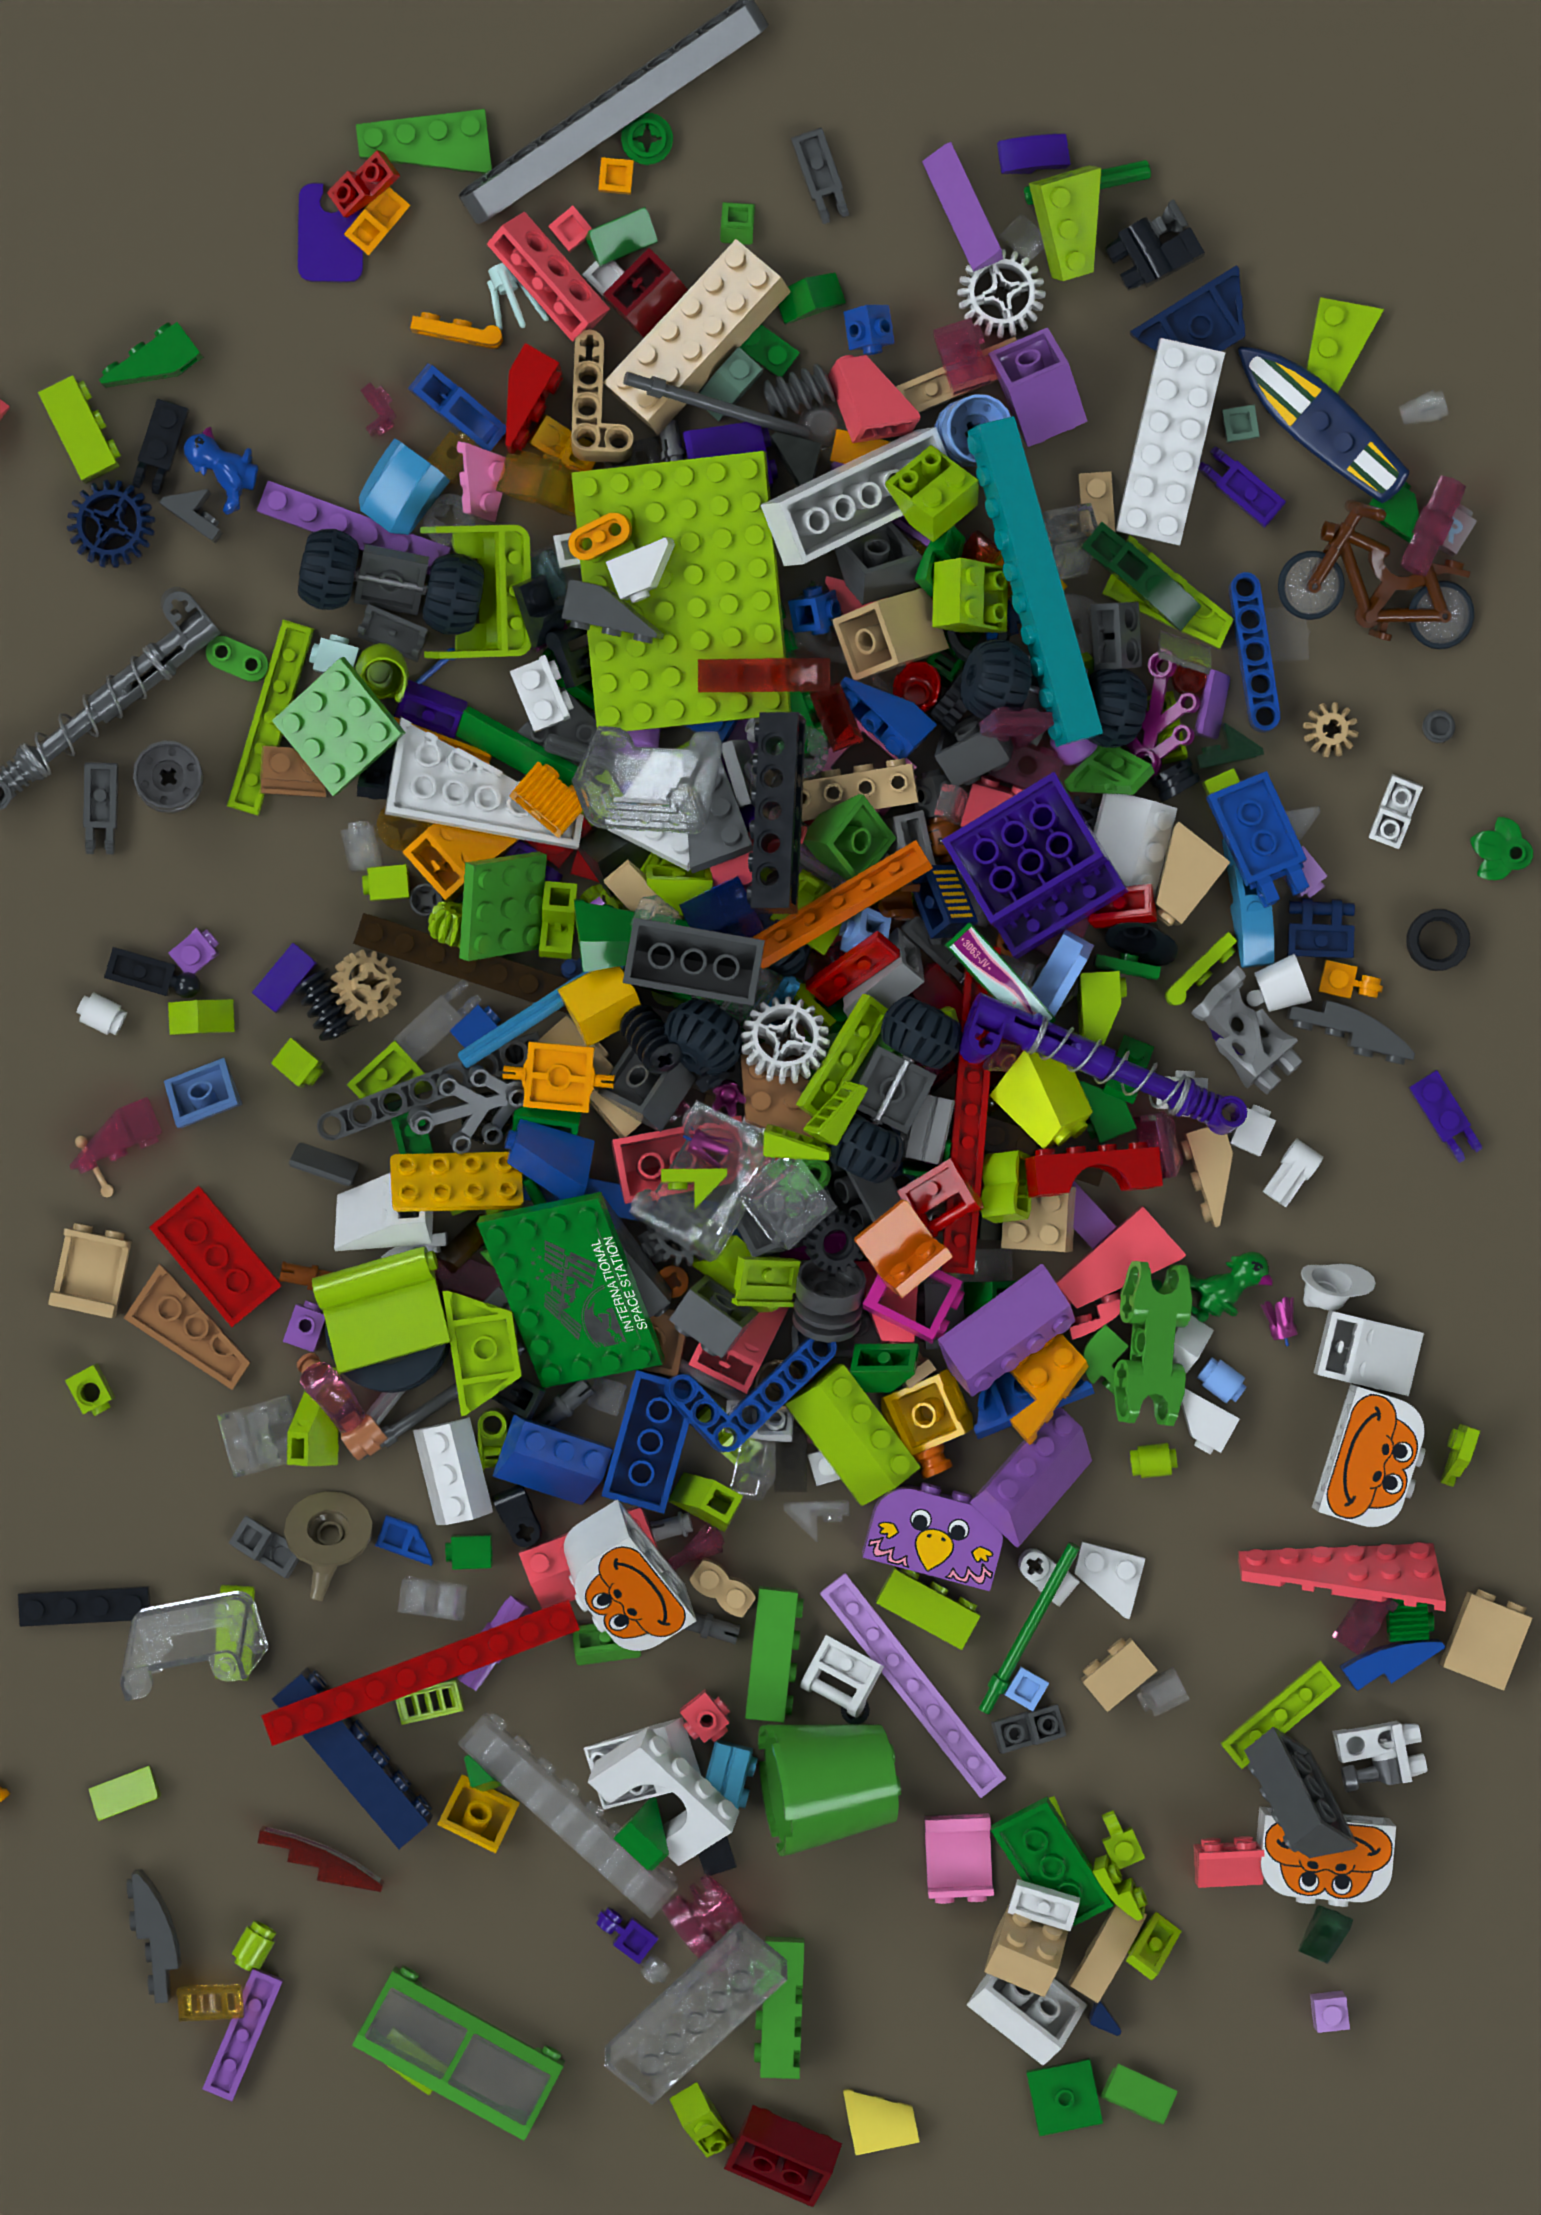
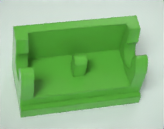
[1100,2064,1178,2125]

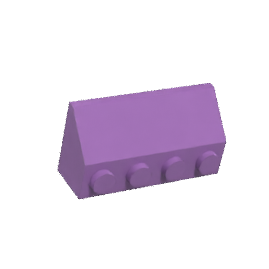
[937,1264,1076,1397]
[970,1407,1092,1548]

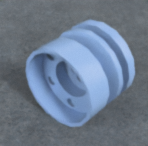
[934,394,1011,467]

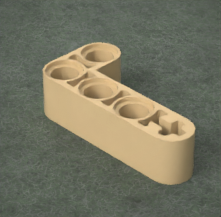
[571,329,634,462]

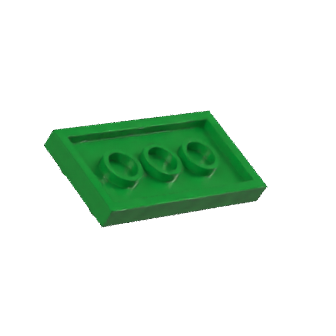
[990,1796,1114,1927]

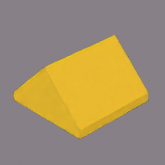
[557,966,641,1047]
[437,1774,520,1853]

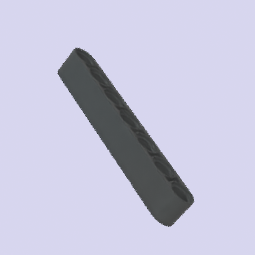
[317,1039,528,1141]

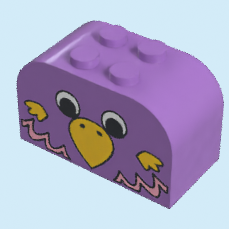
[862,1482,1003,1591]

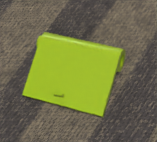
[312,1246,451,1374]

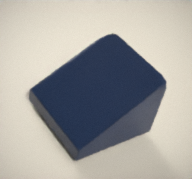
[1088,1999,1122,2036]

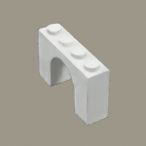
[588,1727,740,1866]

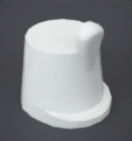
[1247,954,1312,1012]

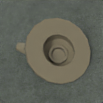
[284,1491,372,1602]

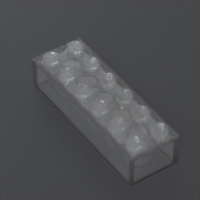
[604,1921,788,2105]

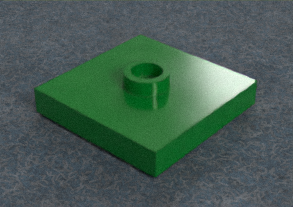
[1026,2058,1103,2137]

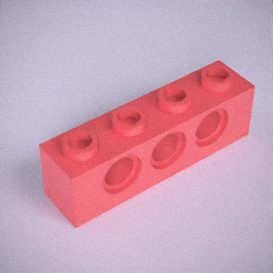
[487,211,610,342]

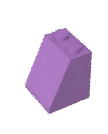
[988,327,1088,447]

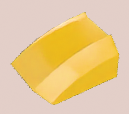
[881,1369,973,1456]

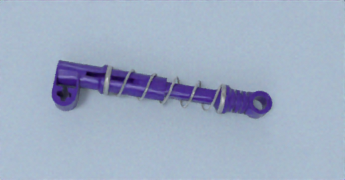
[959,993,1248,1135]

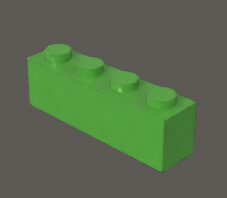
[745,1586,804,1723]

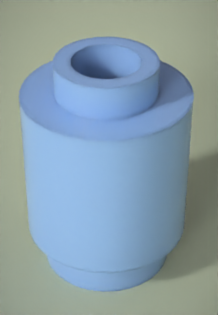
[1196,1357,1247,1403]

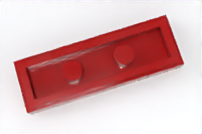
[806,931,900,1007]

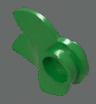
[1470,817,1534,880]

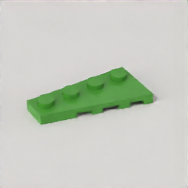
[356,109,492,175]

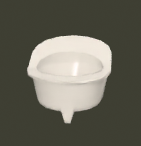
[1301,1264,1376,1311]

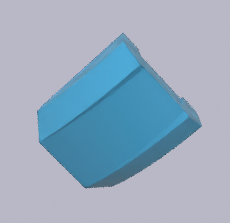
[359,438,450,535]

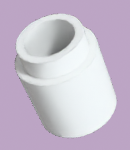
[76,992,127,1035]

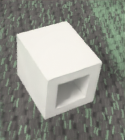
[1229,1104,1276,1156]

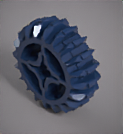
[67,480,156,568]

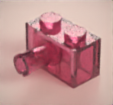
[933,318,995,396]

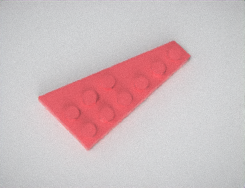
[1238,1542,1446,1612]

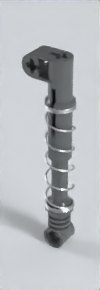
[0,587,221,810]

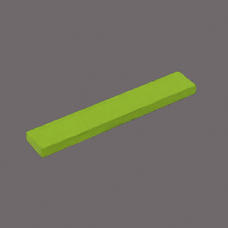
[227,620,315,816]

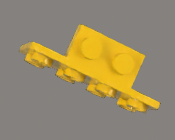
[390,1152,524,1212]

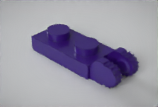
[1198,446,1286,528]
[1408,1070,1483,1163]

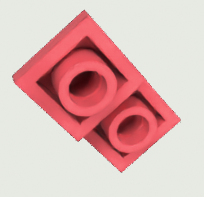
[1068,1291,1121,1339]

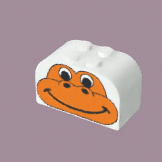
[1312,1383,1425,1527]
[564,1499,697,1651]
[1256,1807,1396,1907]

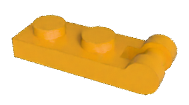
[410,312,503,349]

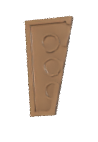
[124,1264,251,1390]

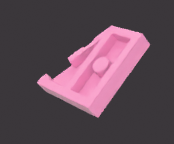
[457,441,512,522]

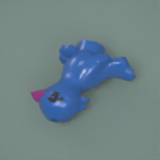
[184,427,258,515]

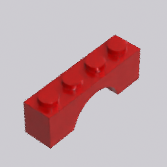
[1025,1142,1163,1198]

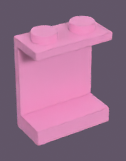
[924,1813,994,1904]

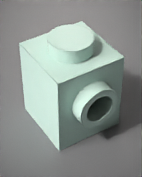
[309,634,361,674]

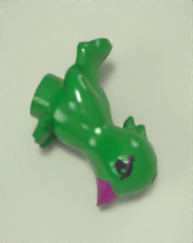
[1188,1252,1273,1318]

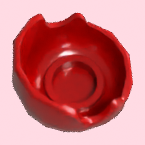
[893,661,942,712]

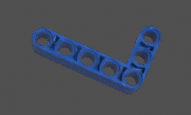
[664,1337,837,1453]

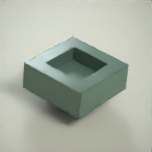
[1221,404,1260,443]

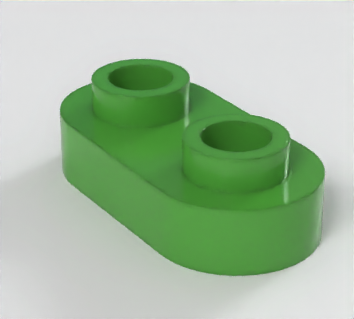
[206,636,269,682]

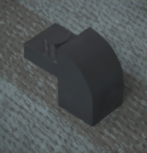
[357,742,396,800]

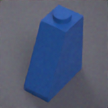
[504,1119,595,1200]

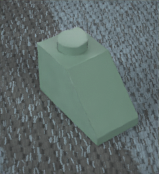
[699,347,763,422]

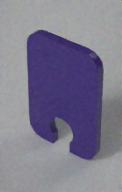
[298,183,364,282]

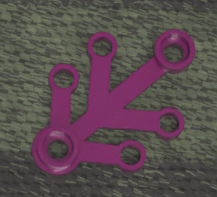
[1126,652,1200,779]

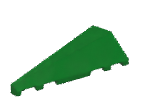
[574,899,737,973]

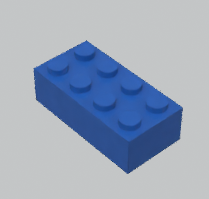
[601,1369,689,1514]

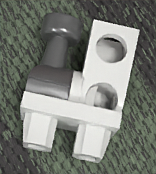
[1332,1720,1428,1792]

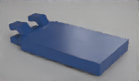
[1206,771,1310,908]

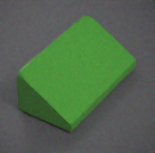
[572,1624,641,1665]

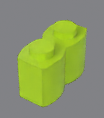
[980,1150,1031,1223]

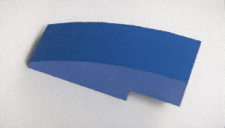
[407,363,506,451]
[1339,1639,1446,1691]

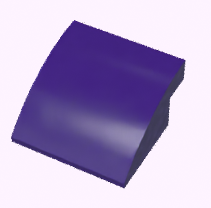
[942,772,1129,959]

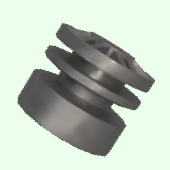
[133,740,203,813]
[792,1260,866,1343]

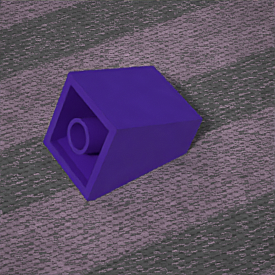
[683,422,778,488]

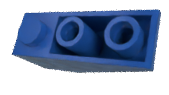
[832,677,937,759]

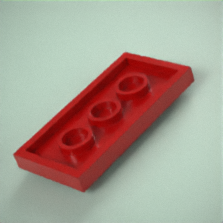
[149,1186,283,1327]

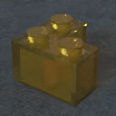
[496,451,584,517]

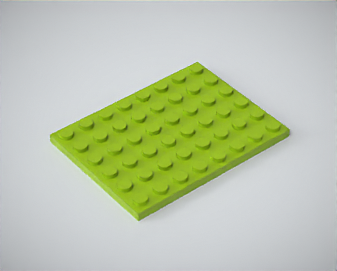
[571,451,791,734]

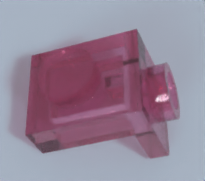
[360,382,397,437]

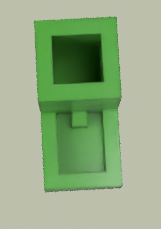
[1082,1324,1129,1395]

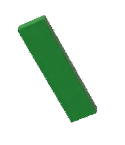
[456,706,580,787]

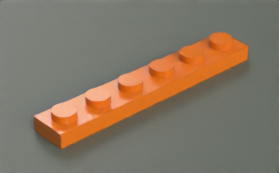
[752,840,933,969]

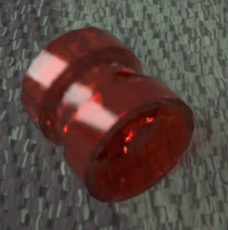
[1172,661,1206,695]

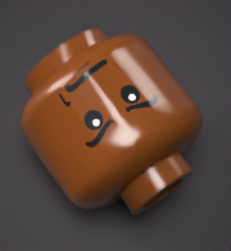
[927,814,962,863]

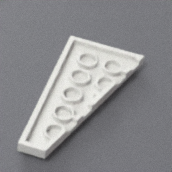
[385,717,584,850]

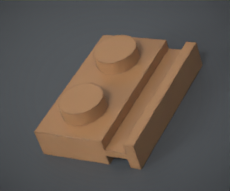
[259,746,326,798]

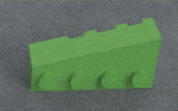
[754,1936,804,2079]

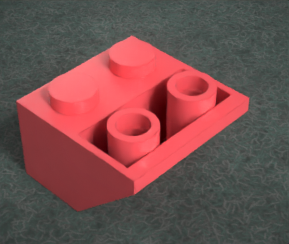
[1194,1836,1265,1888]

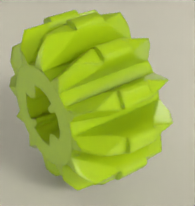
[428,901,463,948]

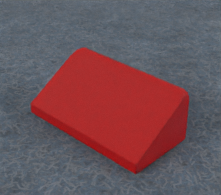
[1088,884,1157,928]

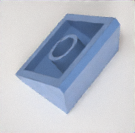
[164,1058,243,1128]

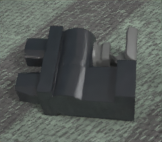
[1105,199,1205,291]

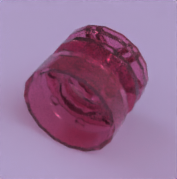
[662,1873,747,1962]

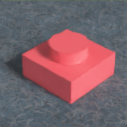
[548,206,592,253]

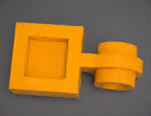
[1318,960,1383,999]

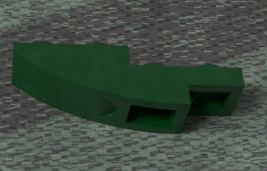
[1081,522,1201,632]

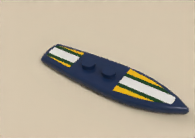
[1238,346,1409,503]

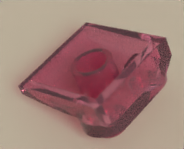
[1133,1111,1183,1179]

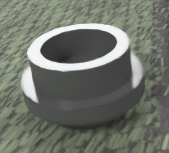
[1422,710,1455,743]

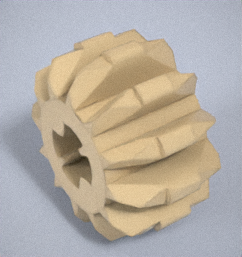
[1303,702,1358,758]

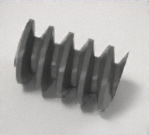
[764,364,835,418]

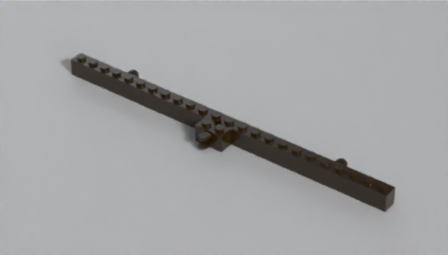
[353,913,1104,1187]

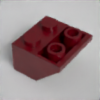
[603,248,688,339]

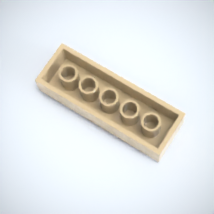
[603,239,791,435]

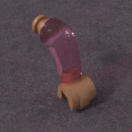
[297,1353,388,1460]

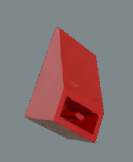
[505,343,564,455]

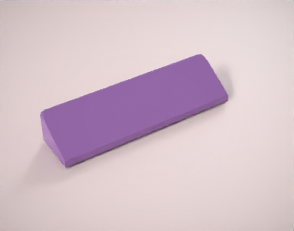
[922,142,1003,272]

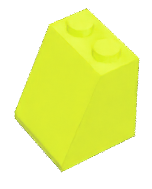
[989,1051,1093,1149]

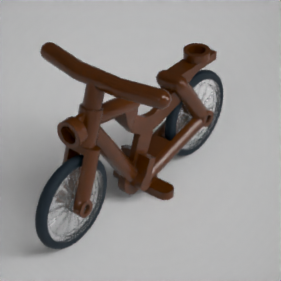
[1278,499,1475,649]

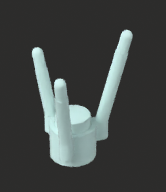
[487,263,549,330]

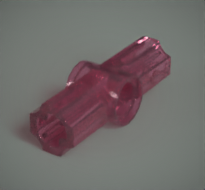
[1400,475,1466,577]

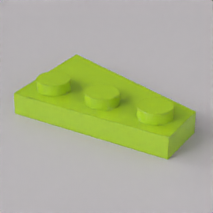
[1306,297,1384,394]

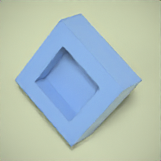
[1004,1666,1049,1711]

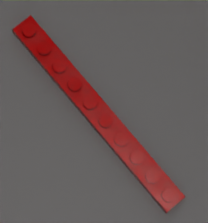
[940,947,1001,1275]
[260,1599,580,1746]

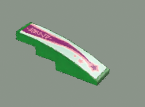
[945,922,1056,1023]

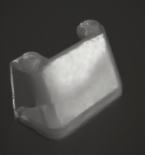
[572,726,723,834]
[629,1100,775,1262]
[120,1591,269,1701]

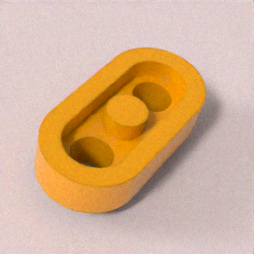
[568,513,632,561]

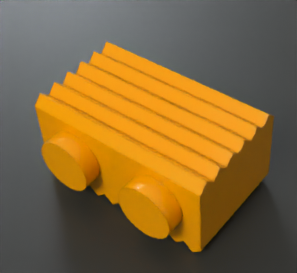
[509,762,588,838]

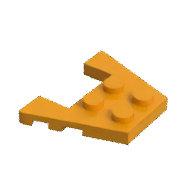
[1010,1334,1089,1445]

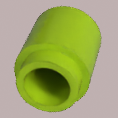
[1130,1443,1178,1478]
[232,1920,276,1972]

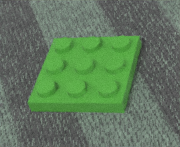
[272,657,406,796]
[459,851,547,961]

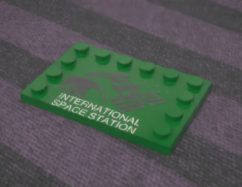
[477,1192,665,1388]

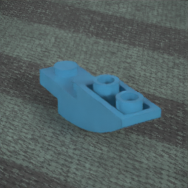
[1222,838,1274,968]

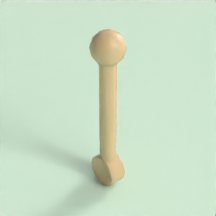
[75,1136,114,1197]

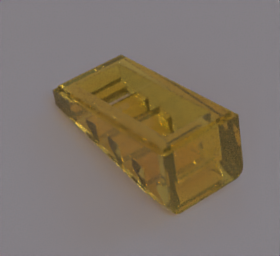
[177,1984,244,2022]

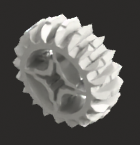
[957,249,1046,338]
[741,996,830,1085]

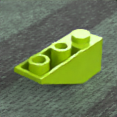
[287,1366,340,1466]

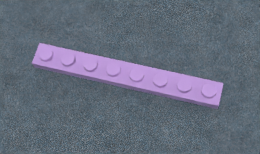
[820,1573,1006,1798]

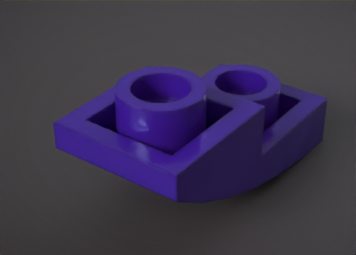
[997,134,1071,174]

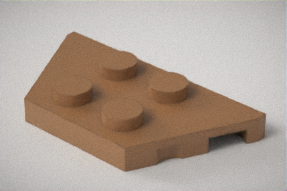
[740,1023,813,1138]

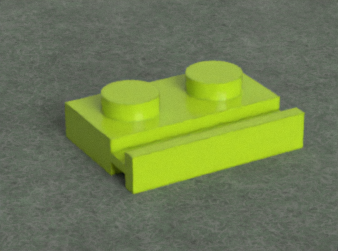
[731,1256,801,1307]

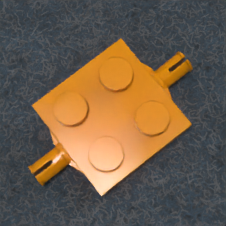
[503,1041,615,1113]

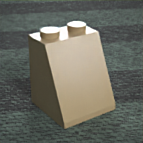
[832,588,949,681]
[1154,822,1230,927]

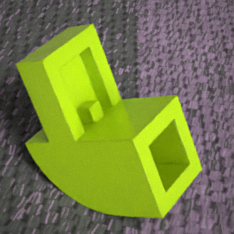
[539,881,578,959]

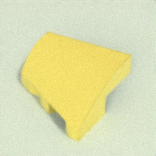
[843,2089,920,2155]

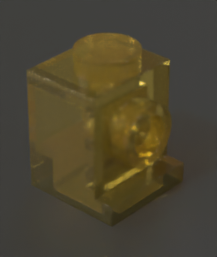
[426,431,475,484]

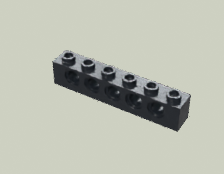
[747,712,806,914]

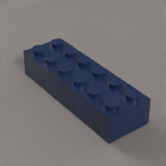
[272,1667,433,1849]

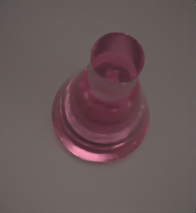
[666,1525,725,1571]

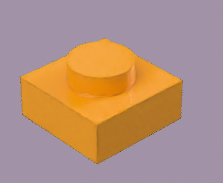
[598,157,634,195]

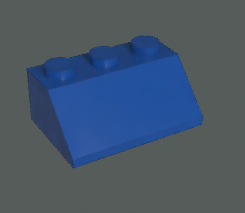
[492,1414,613,1505]

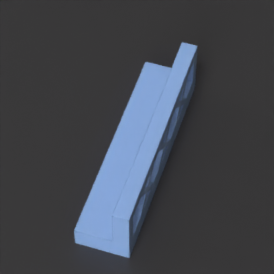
[1012,929,1094,1052]

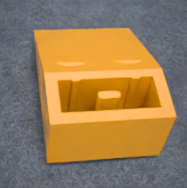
[403,823,520,901]

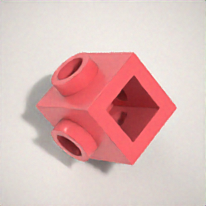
[680,1689,731,1743]

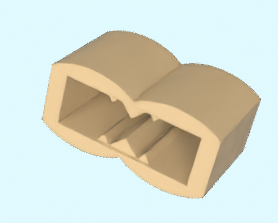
[689,1558,756,1617]

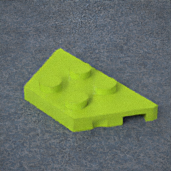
[442,1290,522,1416]

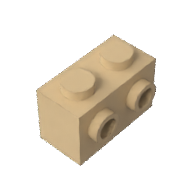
[1081,1637,1158,1712]

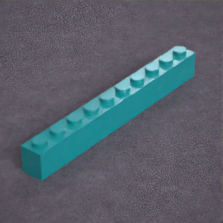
[967,416,1103,747]

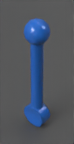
[414,647,456,684]

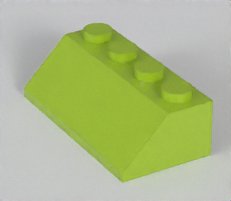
[784,1363,921,1506]

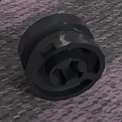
[1150,758,1201,802]

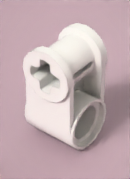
[1018,1548,1080,1607]

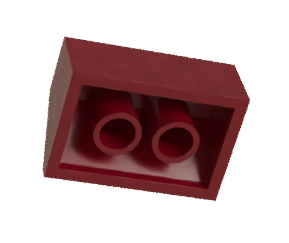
[724,2105,843,2207]

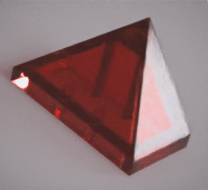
[810,682,864,753]

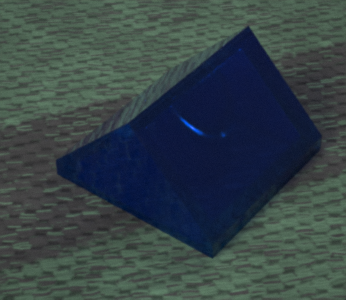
[679,875,764,938]

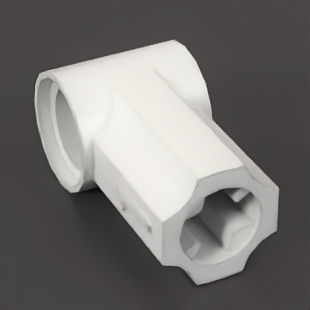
[1262,1138,1324,1207]

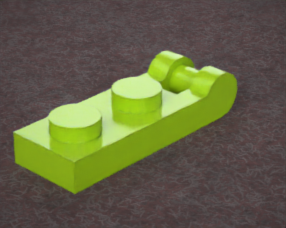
[1165,932,1237,1006]

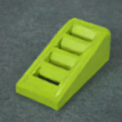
[803,1081,868,1146]
[763,1124,831,1161]
[395,1677,465,1725]

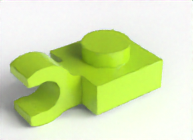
[1102,1810,1145,1869]

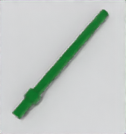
[979,1542,1080,1714]

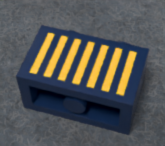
[911,864,978,939]

